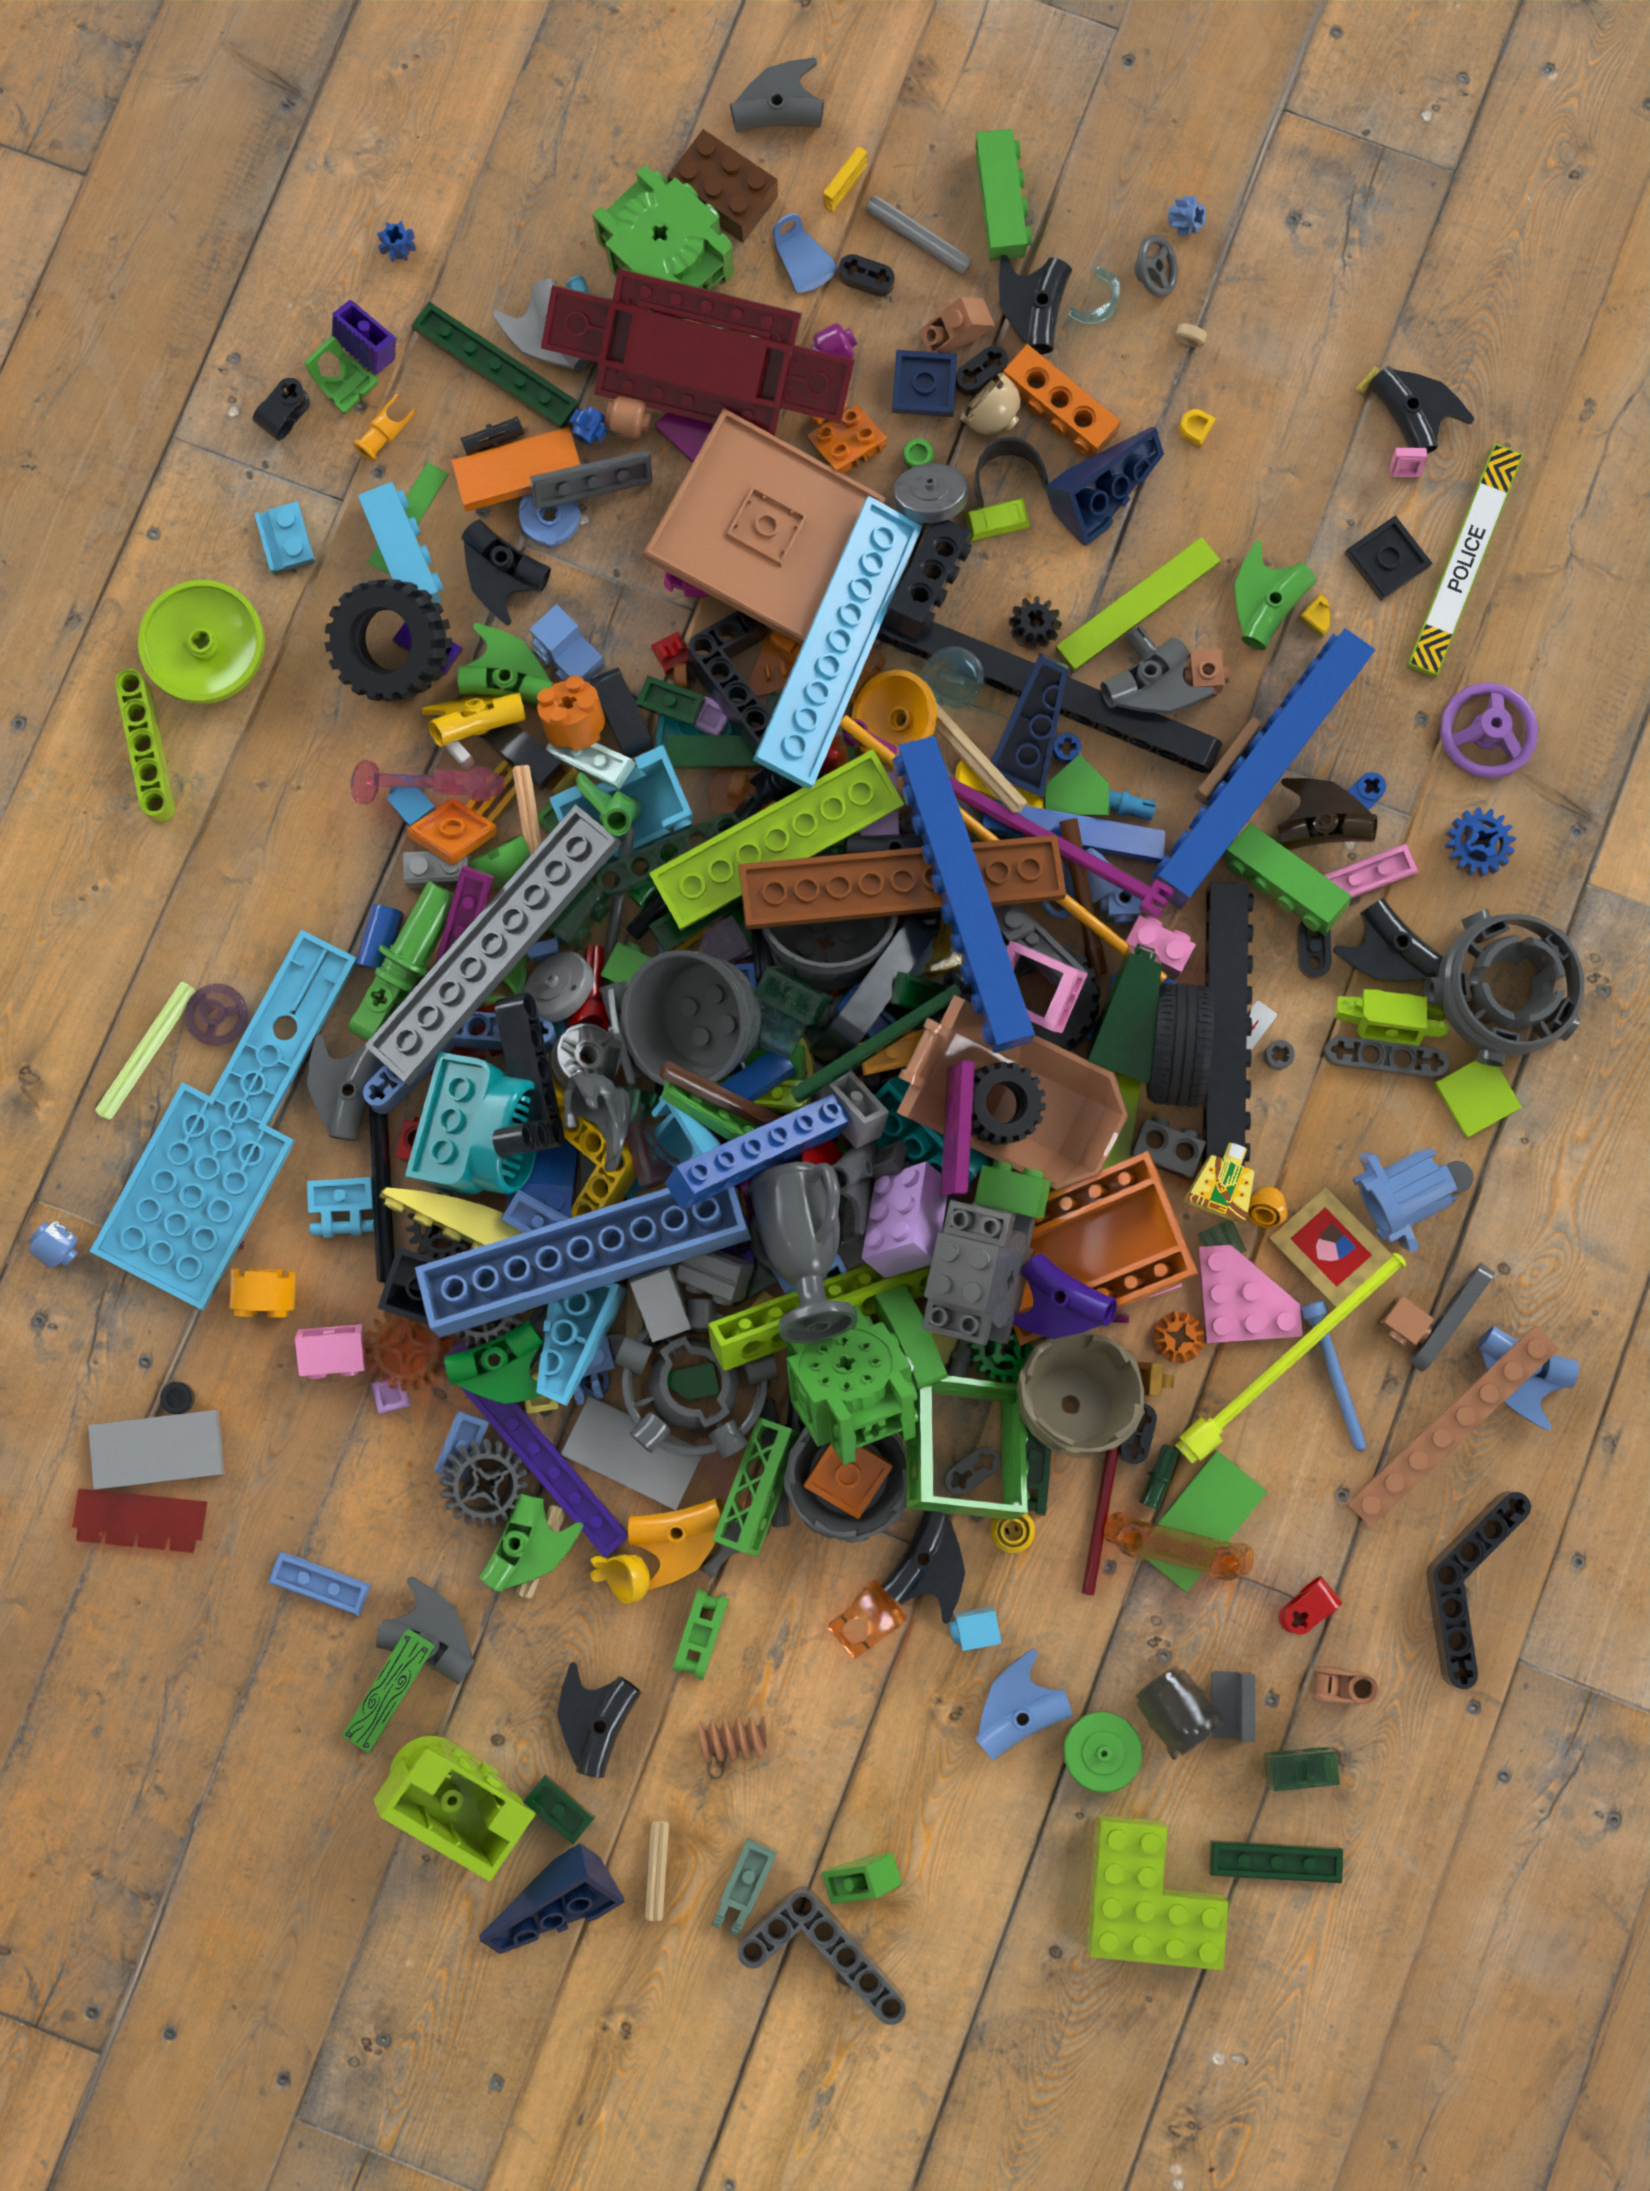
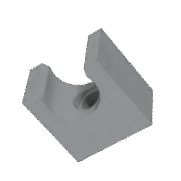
[630,1265,691,1343]

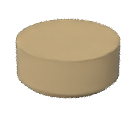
[1175,324,1207,348]

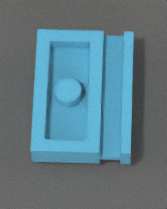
[254,501,315,574]

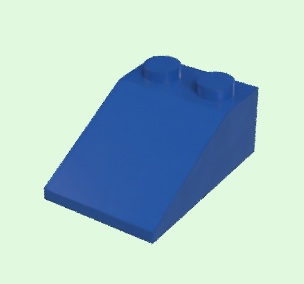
[507,1126,579,1218]

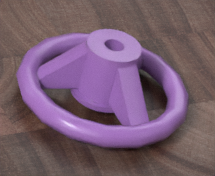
[1440,682,1539,779]

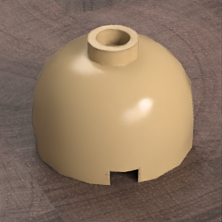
[960,373,1020,436]

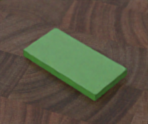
[1135,1450,1267,1593]

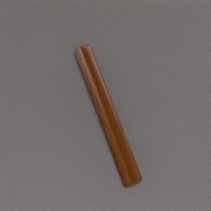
[659,1061,782,1127]

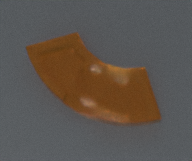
[696,1436,747,1513]

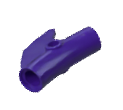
[1013,1253,1117,1339]

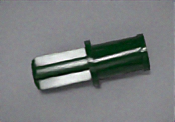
[1139,1444,1180,1510]

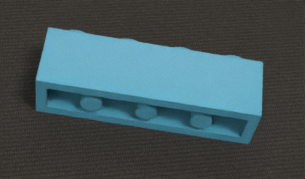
[358,481,444,603]

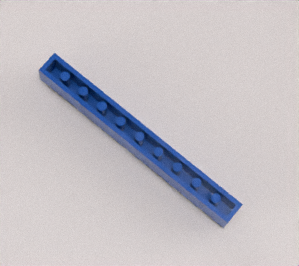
[892,736,1035,1053]

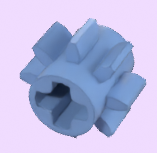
[1168,196,1206,236]

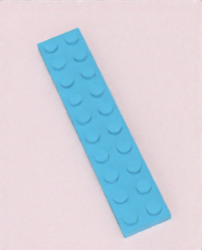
[753,496,922,789]

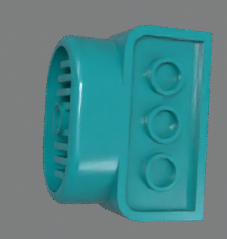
[405,1052,537,1195]

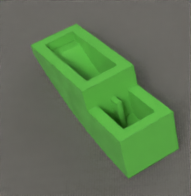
[875,1284,947,1389]

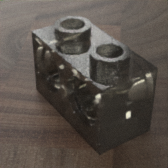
[838,1200,867,1271]

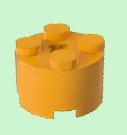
[229,1268,296,1317]

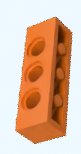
[1003,344,1121,457]

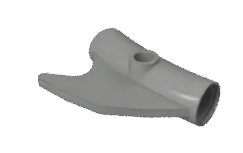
[493,279,591,372]

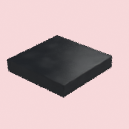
[1344,515,1433,601]

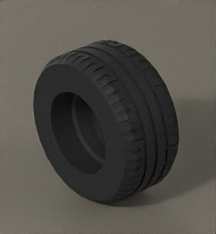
[1146,983,1214,1107]

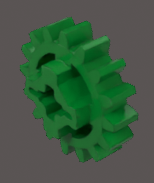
[967,1325,1035,1383]

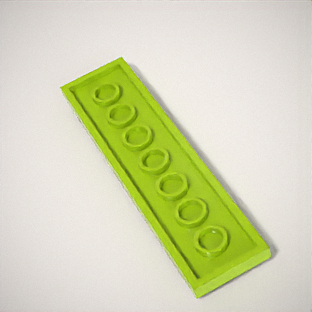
[649,749,905,930]

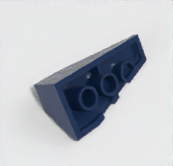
[1044,427,1164,546]

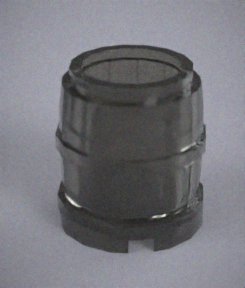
[1135,1665,1225,1760]

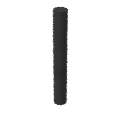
[602,1039,622,1083]

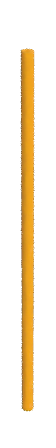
[839,715,1167,985]

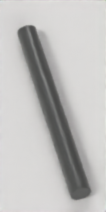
[604,827,635,953]

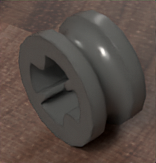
[1264,1040,1295,1070]

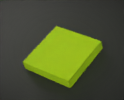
[1433,1060,1522,1139]

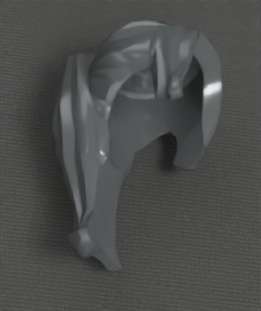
[564,1072,630,1172]

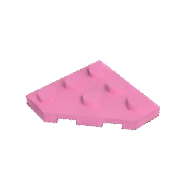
[1197,1245,1303,1343]

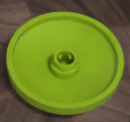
[138,580,265,704]

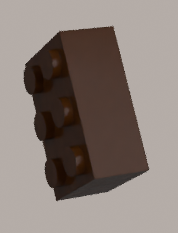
[667,129,778,243]

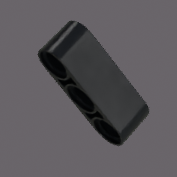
[590,667,655,758]

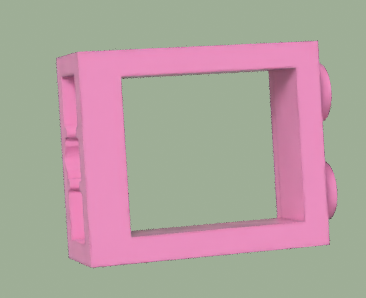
[1006,941,1088,1033]

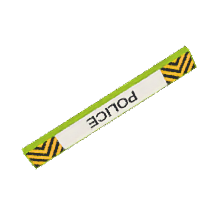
[1406,443,1523,678]

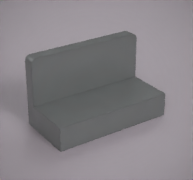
[1211,1671,1255,1742]

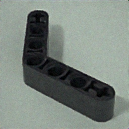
[1426,1491,1531,1690]

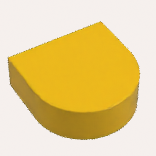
[1179,409,1216,448]

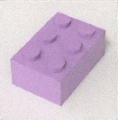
[861,1162,947,1278]

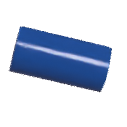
[355,904,404,971]

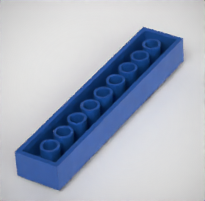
[1151,628,1375,910]

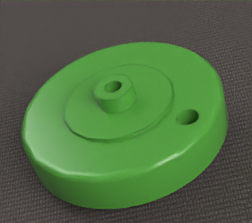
[1063,1711,1143,1793]

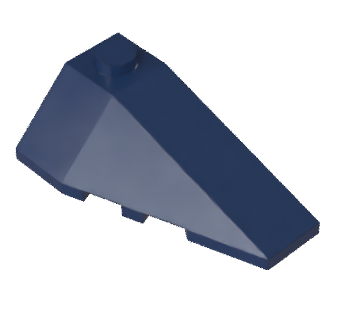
[479,1843,625,1954]

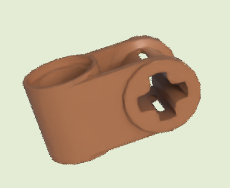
[1312,1665,1379,1704]

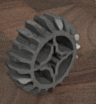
[439,1439,528,1527]

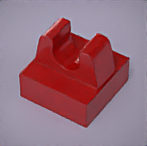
[651,631,688,675]

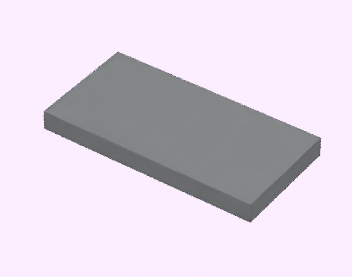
[561,1396,703,1510]
[88,1410,225,1490]

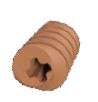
[699,1716,767,1763]

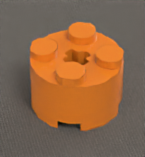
[537,675,607,751]

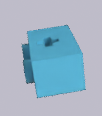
[949,1606,1002,1651]

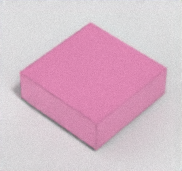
[1389,448,1427,477]

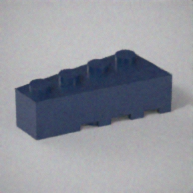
[990,653,1068,797]

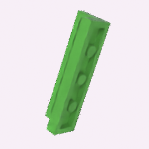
[712,1417,801,1557]

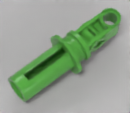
[348,881,454,1042]

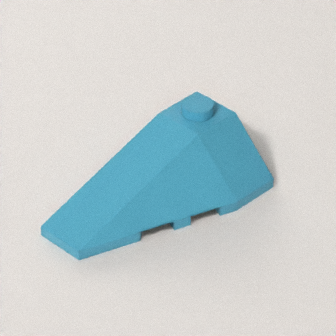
[536,1283,628,1406]

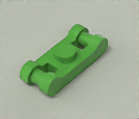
[672,1589,729,1680]

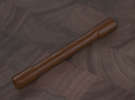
[1059,818,1108,976]

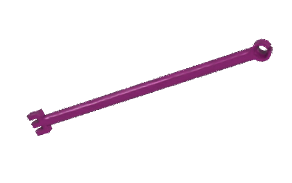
[842,719,1174,918]

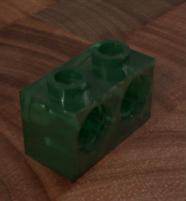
[1264,1746,1340,1792]

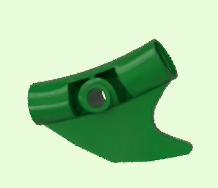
[444,1320,544,1404]

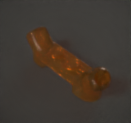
[1104,1512,1254,1581]

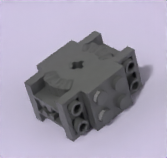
[922,1200,1036,1345]

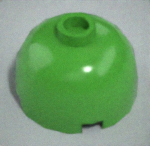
[468,834,531,890]

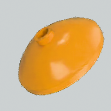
[851,670,937,764]

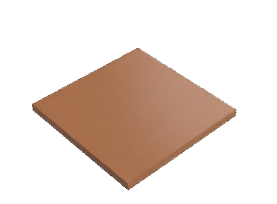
[641,408,887,645]

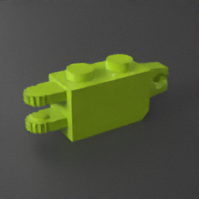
[1335,989,1449,1046]

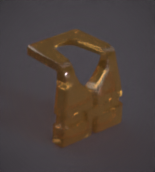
[828,1580,907,1658]

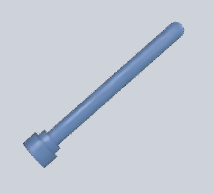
[1300,1300,1366,1451]

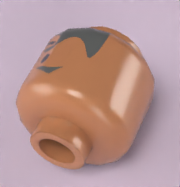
[605,396,652,440]

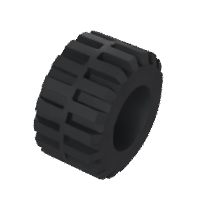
[971,1062,1046,1145]

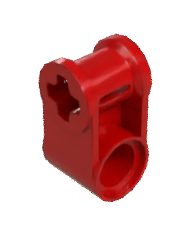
[1278,1576,1343,1635]

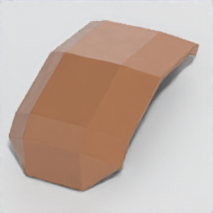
[897,995,1128,1190]

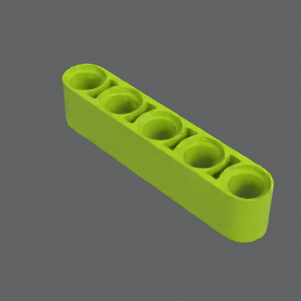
[115,669,175,822]

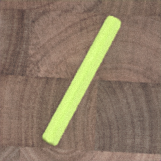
[95,982,196,1120]

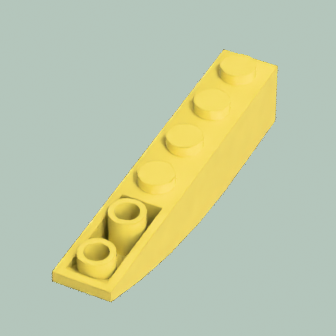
[379,1187,524,1249]

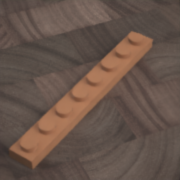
[1347,1325,1560,1528]

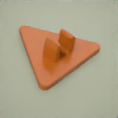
[748,634,793,697]

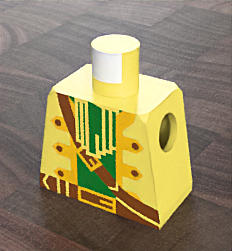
[1183,1143,1255,1224]

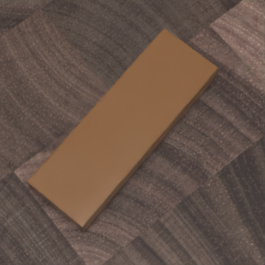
[1194,717,1262,803]

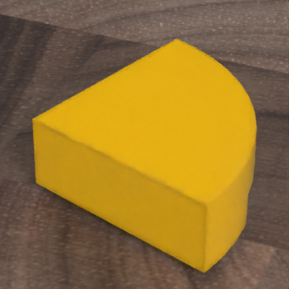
[1299,593,1331,638]

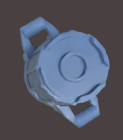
[1352,1148,1458,1252]

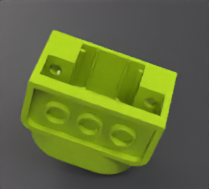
[373,1736,536,1882]

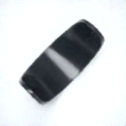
[973,437,1048,508]

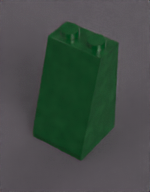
[1086,942,1162,1084]

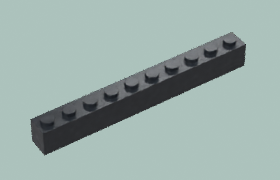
[1202,883,1254,1167]

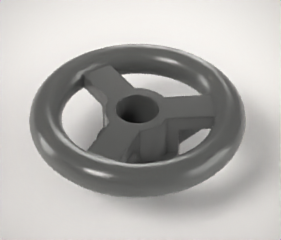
[1134,235,1178,297]

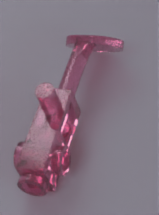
[351,760,504,805]

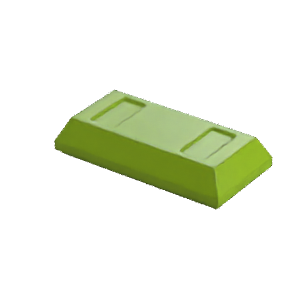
[963,498,1031,542]

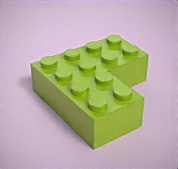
[1087,1815,1229,1970]

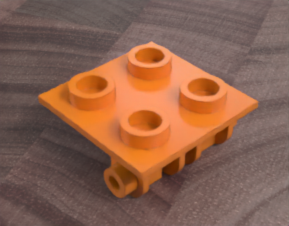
[806,404,888,475]

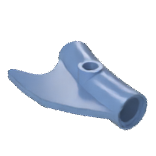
[1477,1325,1579,1430]
[975,1649,1073,1761]

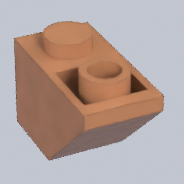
[919,297,995,353]

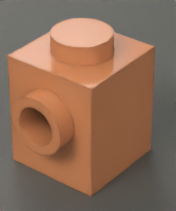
[1378,1296,1434,1347]

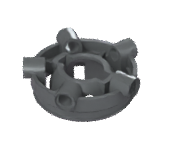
[1424,909,1585,1067]
[614,1299,778,1460]

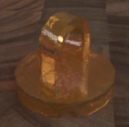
[707,768,768,821]

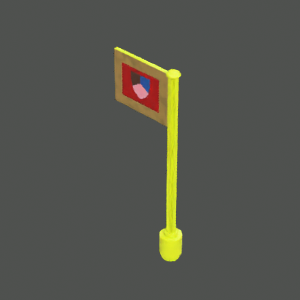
[1175,1187,1406,1464]

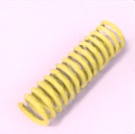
[1356,366,1382,393]

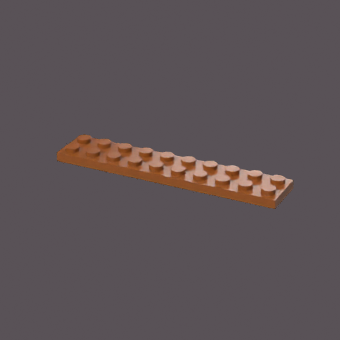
[738,835,1066,929]

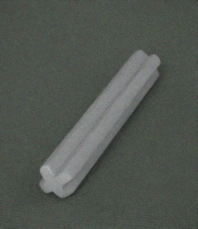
[866,195,971,274]

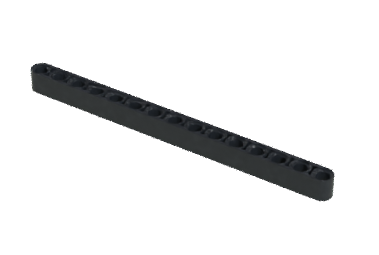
[875,614,1222,774]

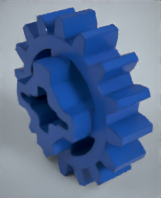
[1445,807,1516,877]

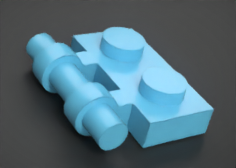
[307,1177,374,1238]

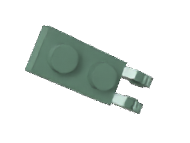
[712,1838,777,1937]

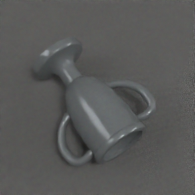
[748,1162,858,1343]

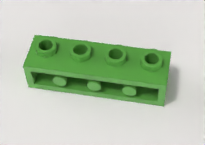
[975,129,1032,261]
[1224,823,1352,935]

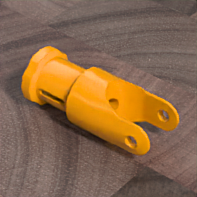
[352,394,416,462]

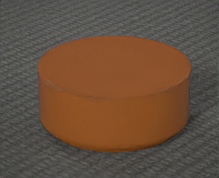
[674,663,691,691]

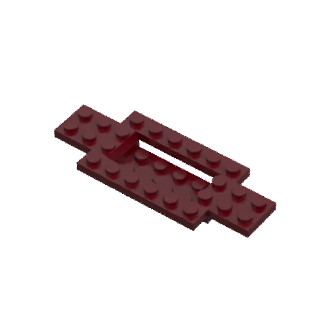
[541,268,855,436]

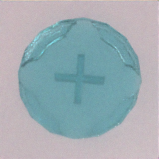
[922,646,985,708]

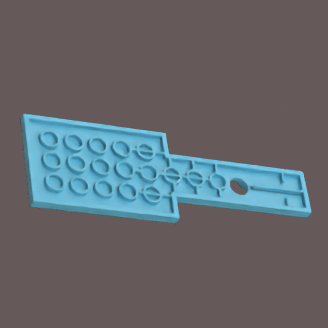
[89,930,357,1310]

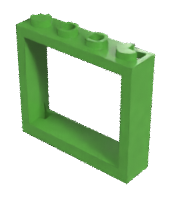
[906,1376,1030,1520]

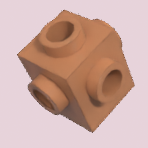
[1183,648,1229,699]

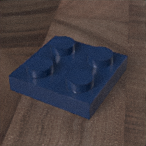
[892,350,957,417]

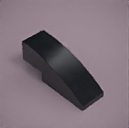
[478,723,563,791]

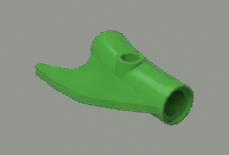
[1234,540,1317,650]
[458,623,555,706]
[576,771,642,836]
[479,1493,584,1593]

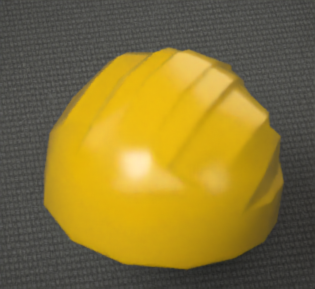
[590,1555,650,1604]

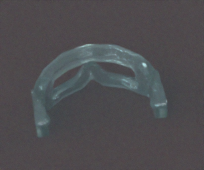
[1068,266,1120,324]

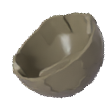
[1016,1330,1145,1458]

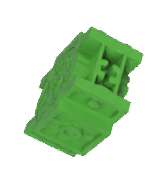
[592,165,734,320]
[786,1305,918,1465]

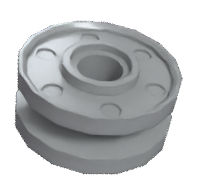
[549,1023,621,1089]

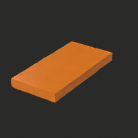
[451,427,581,512]

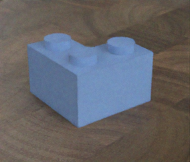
[529,604,605,682]

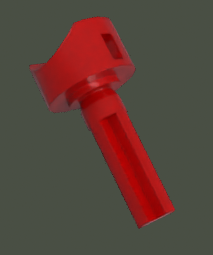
[567,945,610,1032]

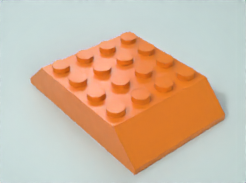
[1013,1151,1198,1345]

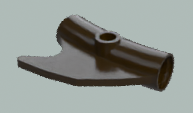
[1277,778,1378,851]

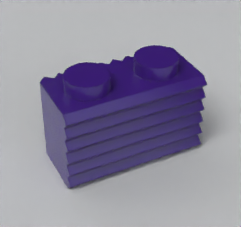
[332,300,397,375]

